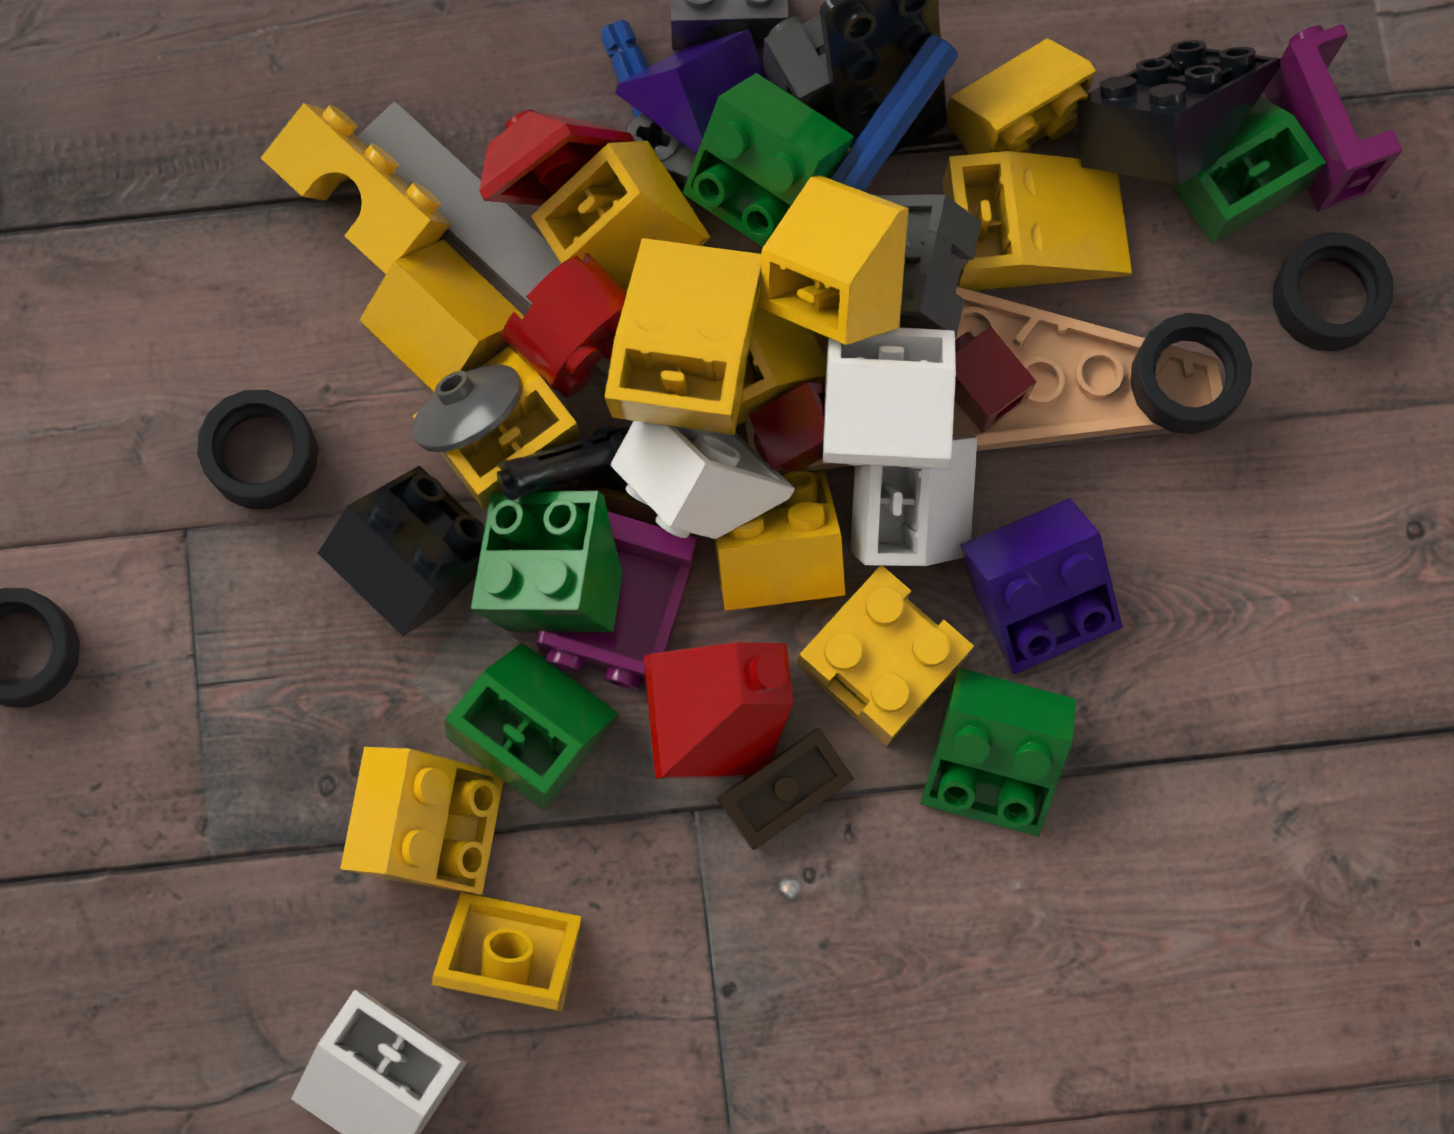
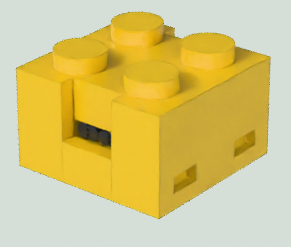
[797,565,974,747]

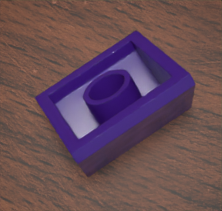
[615,29,768,153]

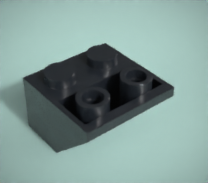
[318,465,485,637]

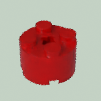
[502,253,627,398]

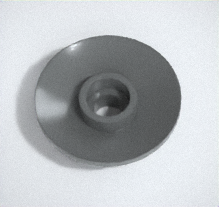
[412,364,523,452]

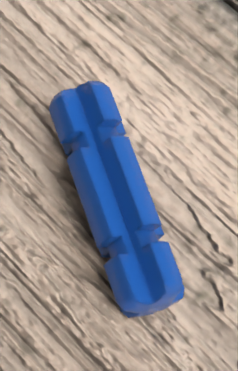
[601,20,660,127]

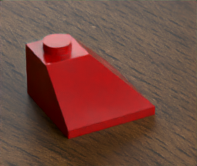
[479,110,635,206]
[644,642,793,779]

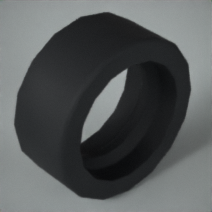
[1273,232,1393,351]
[1130,313,1252,434]
[197,390,318,509]
[0,588,80,708]

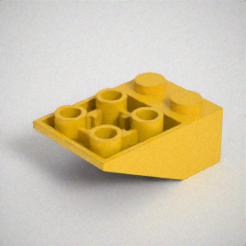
[942,151,1132,291]
[604,238,762,435]

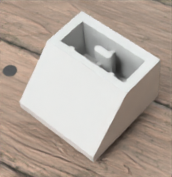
[823,328,956,469]
[850,435,977,566]
[291,990,468,1134]

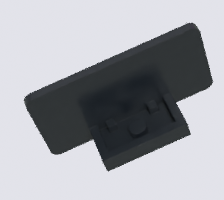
[820,0,947,153]

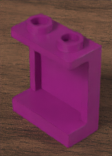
[1264,24,1403,212]
[536,512,698,691]

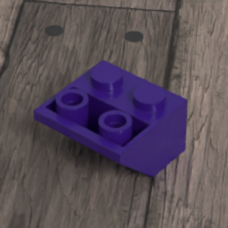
[960,498,1123,675]

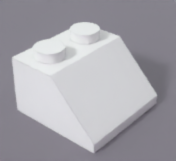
[610,421,795,539]

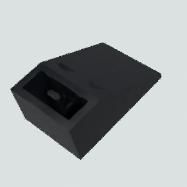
[1077,40,1280,185]

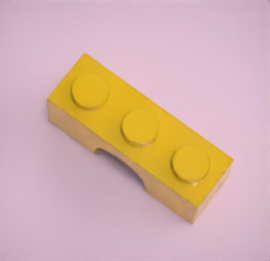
[261,103,451,274]

